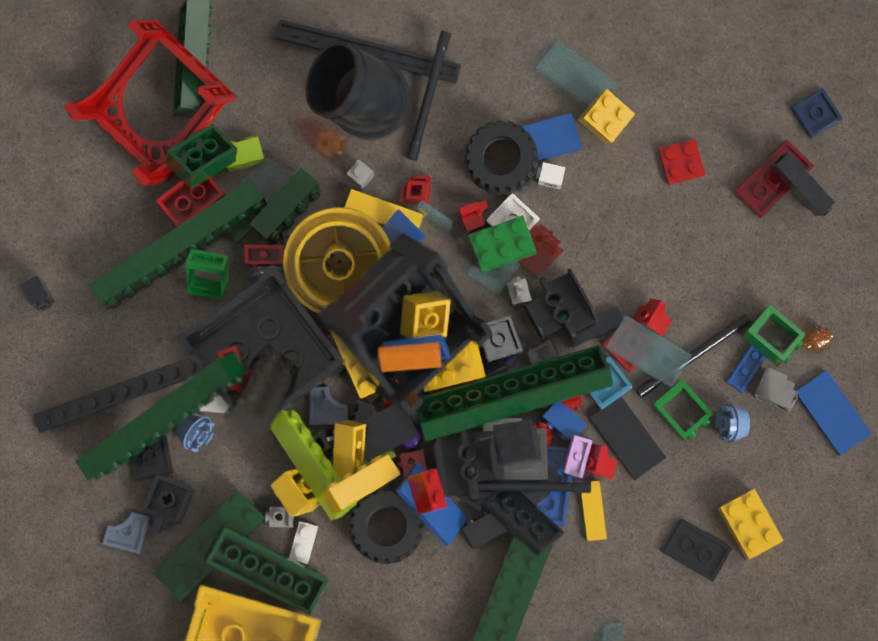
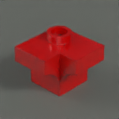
[400,175,432,205]
[459,200,488,235]
[632,298,672,337]
[584,444,617,479]

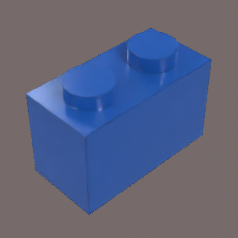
[542,402,587,443]

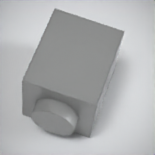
[347,159,374,190]

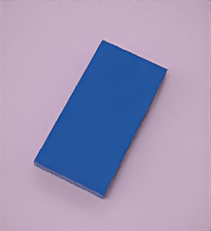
[797,370,872,456]
[537,446,572,527]
[396,463,467,546]

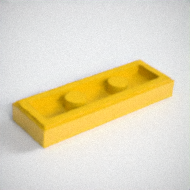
[581,481,607,541]

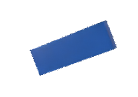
[726,338,774,393]

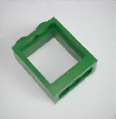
[186,249,229,301]
[742,305,806,367]
[652,379,713,441]

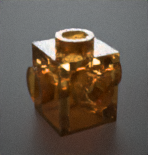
[315,129,346,157]

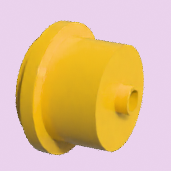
[283,207,391,313]

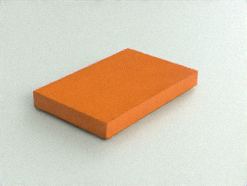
[379,342,441,372]

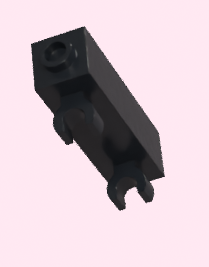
[770,152,835,216]

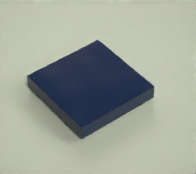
[790,88,843,139]

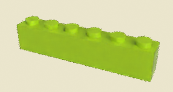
[268,409,357,520]

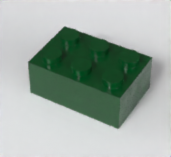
[167,123,237,189]

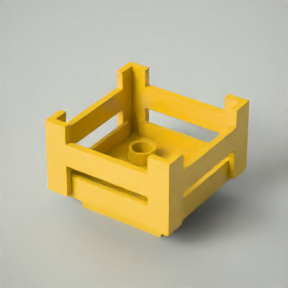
[186,586,322,641]

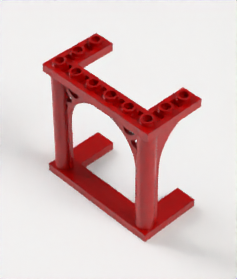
[64,20,237,186]

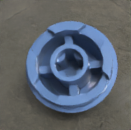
[715,404,750,443]
[176,414,215,452]

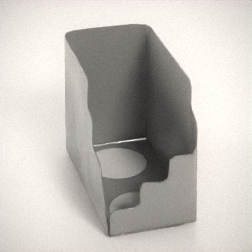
[755,367,798,413]

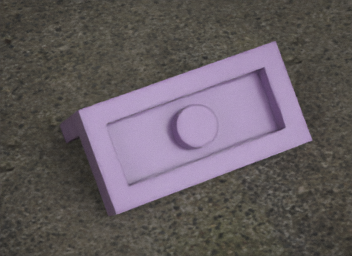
[562,435,592,478]

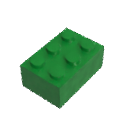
[469,215,537,274]

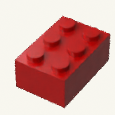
[156,177,225,227]

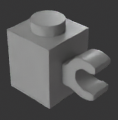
[506,277,531,308]

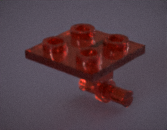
[520,223,564,278]

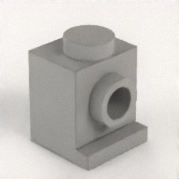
[265,507,294,528]

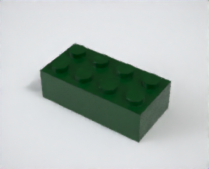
[250,167,321,245]

